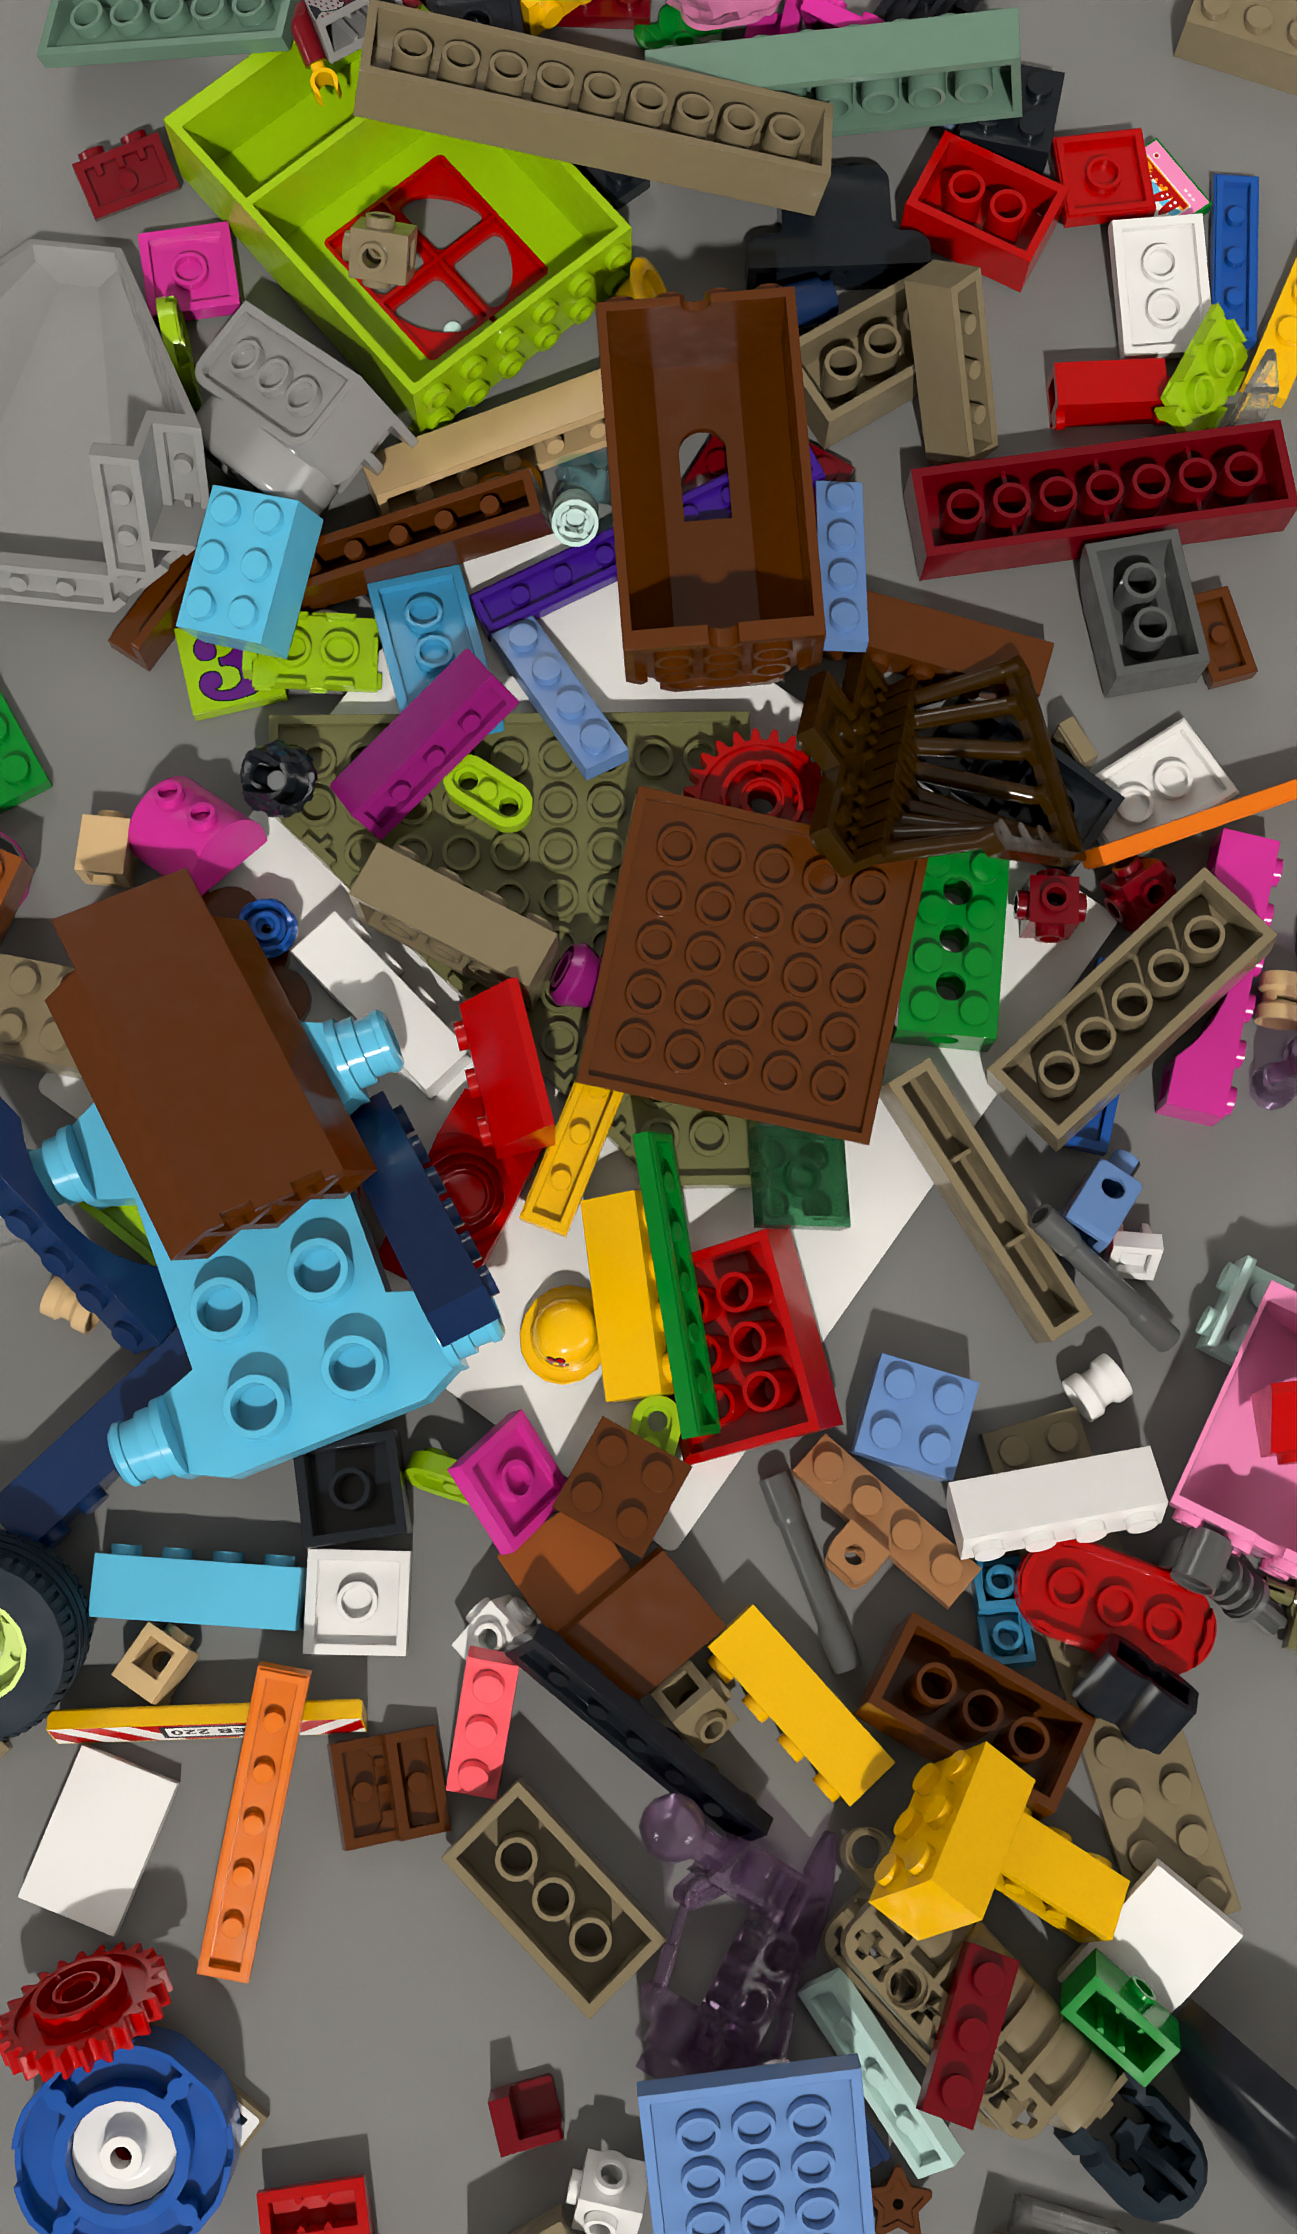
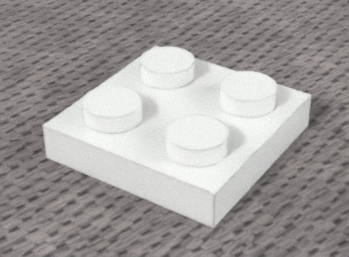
[303,1549,412,1656]

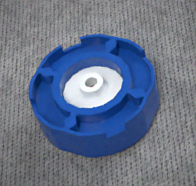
[11,2025,242,2234]

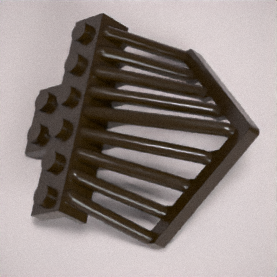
[796,652,1086,878]

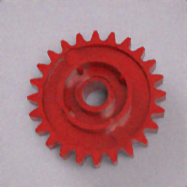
[683,728,823,825]
[0,1942,173,2082]

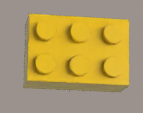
[868,1741,1035,1941]

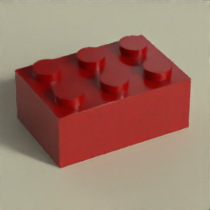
[900,130,1069,293]

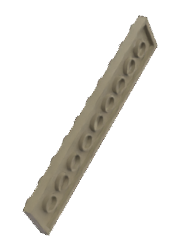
[979,1406,1242,1915]

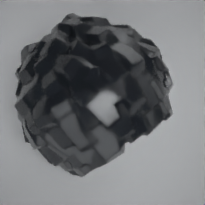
[240,739,318,818]

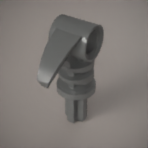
[1157,1526,1287,1635]

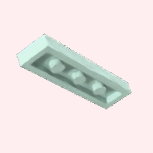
[797,1968,964,2179]

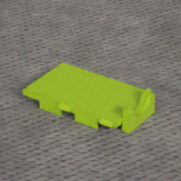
[1154,303,1249,433]
[242,611,382,693]

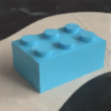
[176,485,323,660]

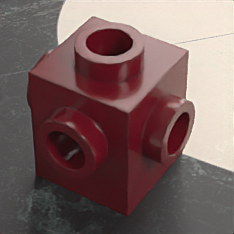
[1099,855,1177,932]
[1013,869,1087,943]

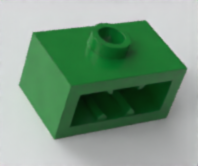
[1060,1947,1181,2088]

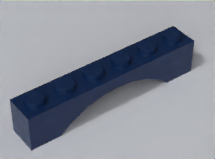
[0,1096,177,1355]

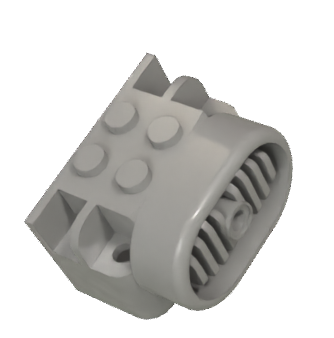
[195,300,419,516]

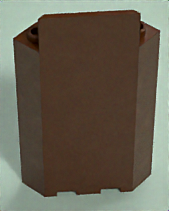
[45,867,378,1261]

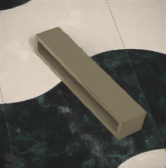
[879,1057,1093,1343]

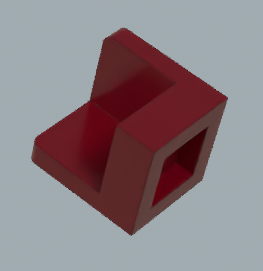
[488,2073,565,2158]

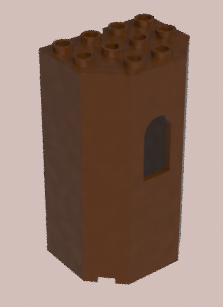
[595,283,826,692]

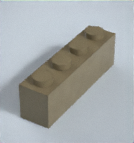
[904,259,999,464]

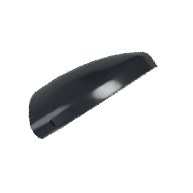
[1171,1997,1297,2230]

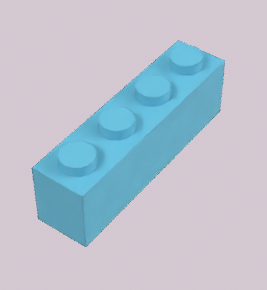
[88,1543,307,1631]

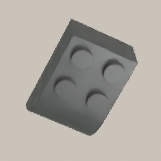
[1080,528,1211,698]

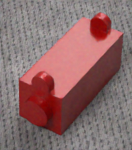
[1046,358,1172,430]

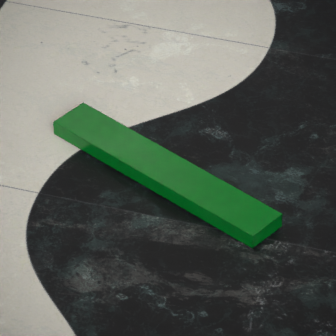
[632,1131,721,1439]

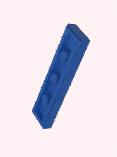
[1209,174,1259,349]

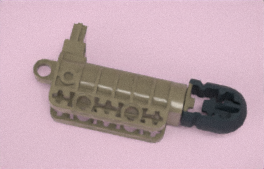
[820,1826,1208,2222]

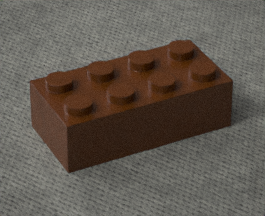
[853,1612,1096,1821]

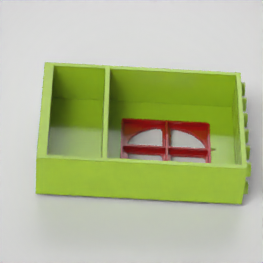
[163,3,632,437]

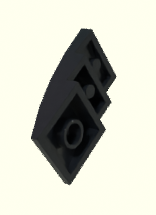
[917,695,1125,875]

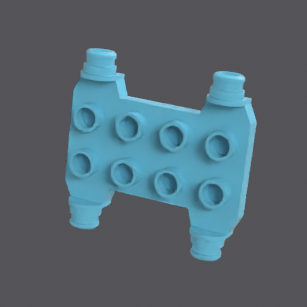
[27,1009,505,1487]

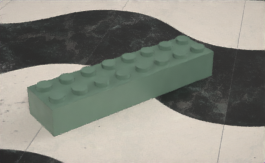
[645,7,1022,137]

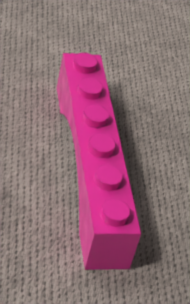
[1155,828,1283,1127]

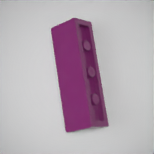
[330,648,520,840]

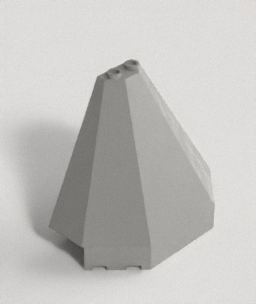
[0,239,209,613]

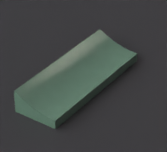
[36,0,301,68]

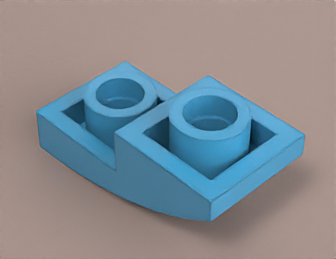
[971,1556,1037,1669]

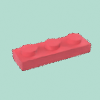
[446,1645,520,1800]

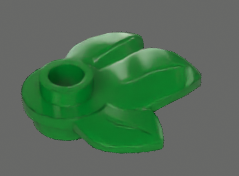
[634,4,723,52]

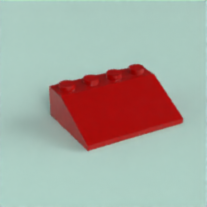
[667,1228,844,1465]

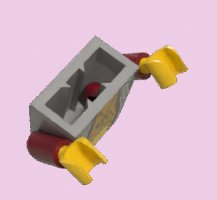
[291,0,422,106]

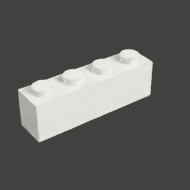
[291,911,472,1100]
[946,1446,1168,1562]

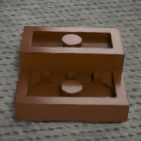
[327,1725,452,1851]

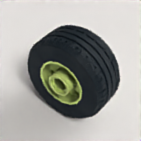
[0,1530,92,1741]

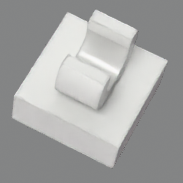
[1103,1223,1164,1280]

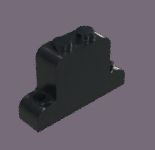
[745,162,932,291]

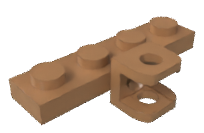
[792,1433,982,1610]

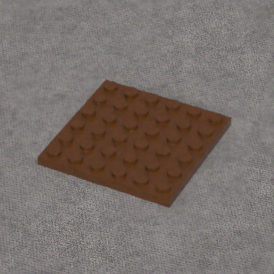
[575,786,928,1145]

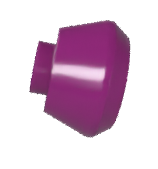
[549,943,601,1008]

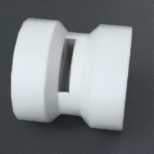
[1062,1353,1133,1423]

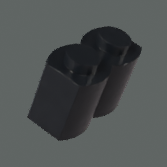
[1071,1633,1199,1755]

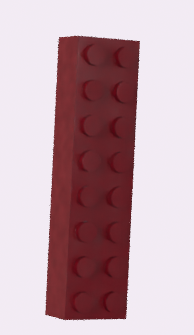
[904,419,1297,581]

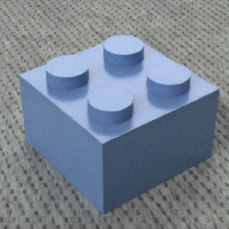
[848,1353,980,1483]

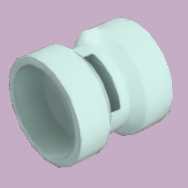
[552,489,599,547]

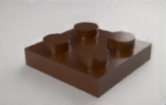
[552,1416,693,1558]

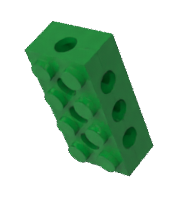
[890,850,1010,1052]

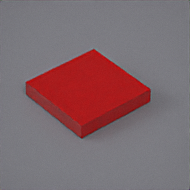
[1050,128,1156,228]

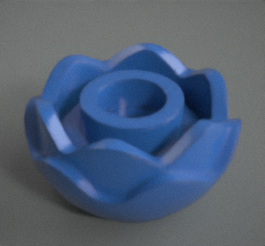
[238,898,298,959]

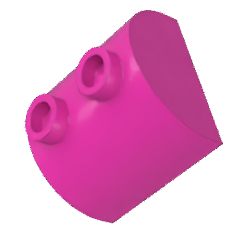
[128,776,268,896]

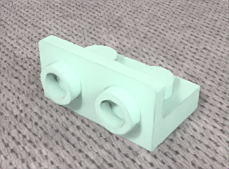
[1195,1255,1295,1366]

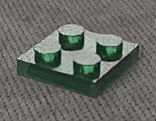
[748,1125,851,1231]

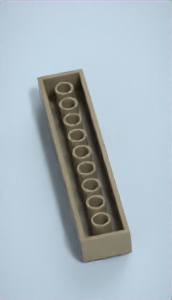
[353,0,833,216]

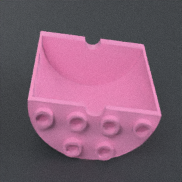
[1169,1280,1297,1581]

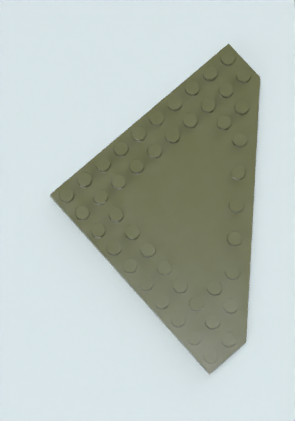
[268,711,760,1189]

